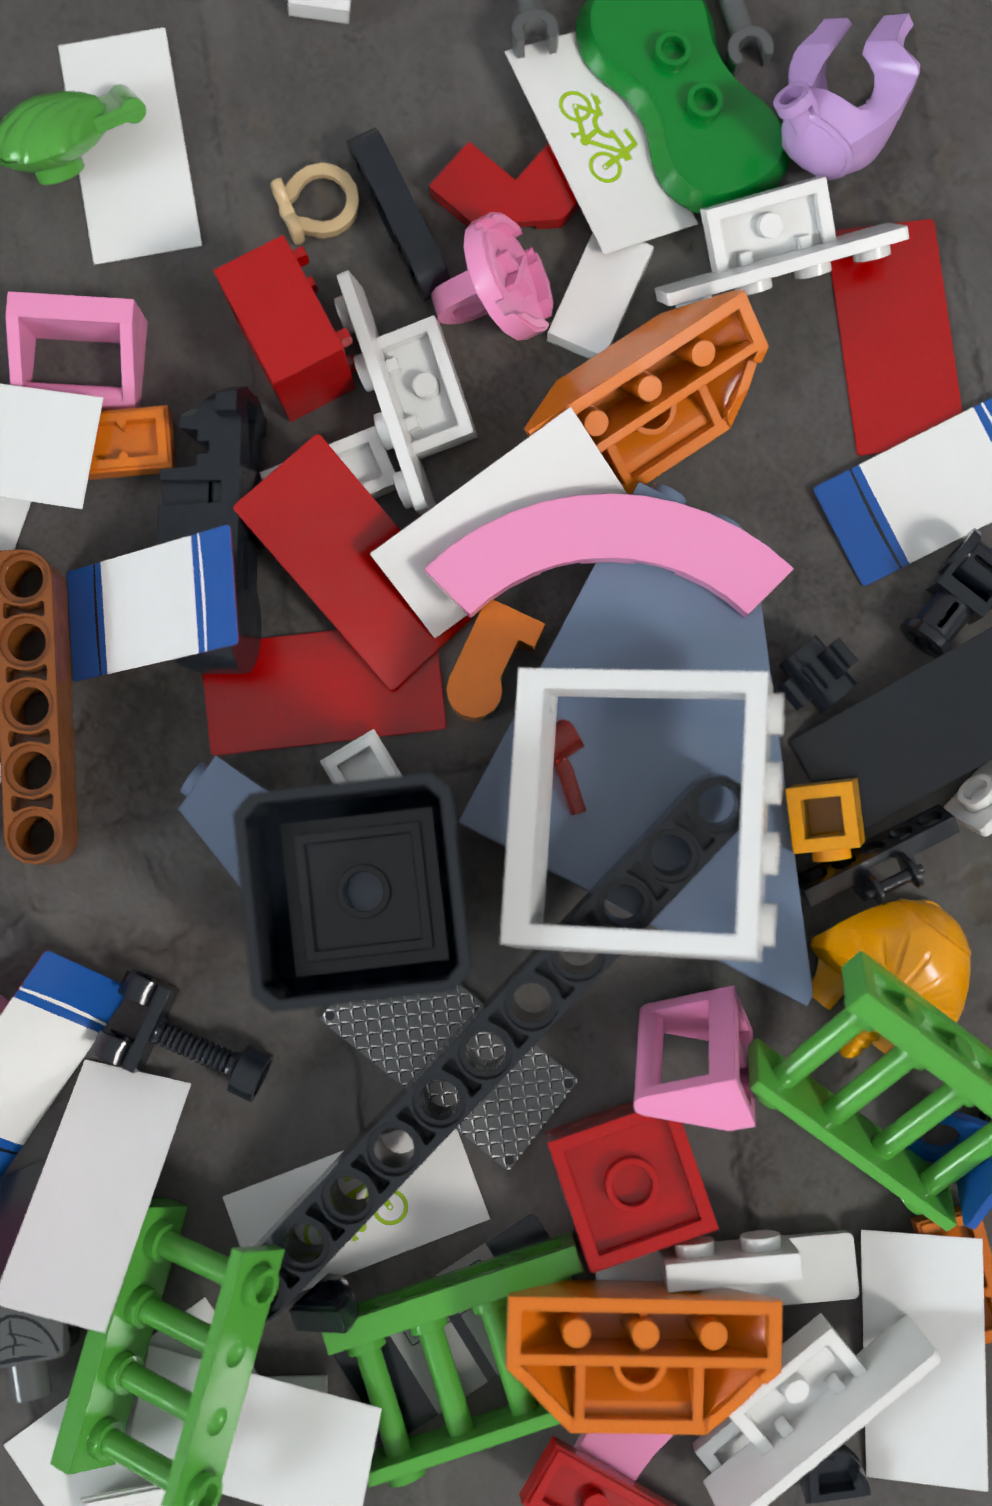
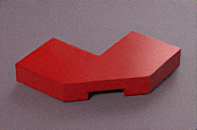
[429,142,580,230]

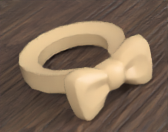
[271,162,360,245]

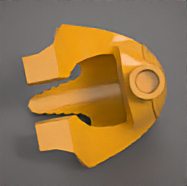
[810,899,972,1059]

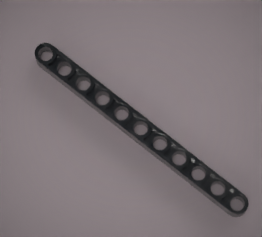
[254,773,742,1322]

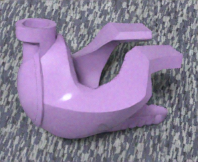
[773,13,920,180]

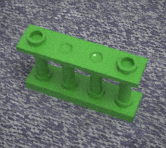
[748,950,992,1231]
[50,1198,285,1506]
[322,1231,583,1487]

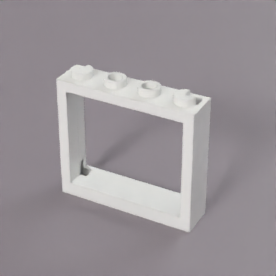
[500,668,785,962]

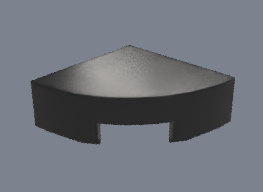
[289,1273,360,1334]
[800,1444,871,1504]

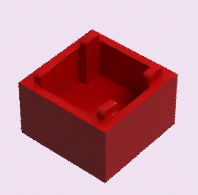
[213,234,357,422]
[544,1100,719,1274]

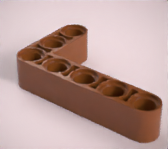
[0,549,79,865]

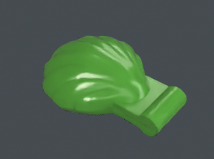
[0,84,146,185]

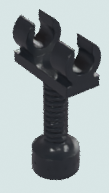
[90,969,274,1102]

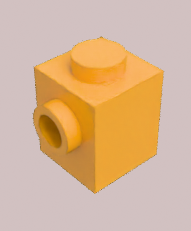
[785,777,865,862]

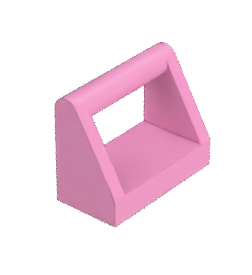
[5,291,148,411]
[634,985,755,1131]

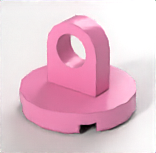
[431,212,553,340]

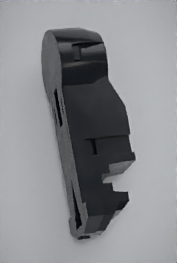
[157,386,267,674]

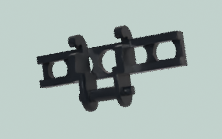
[797,804,960,907]

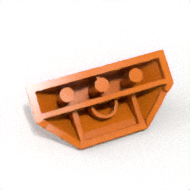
[524,289,769,495]
[505,1280,783,1435]

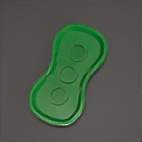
[575,0,790,214]

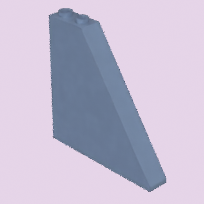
[458,482,813,1006]

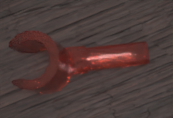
[553,719,586,815]

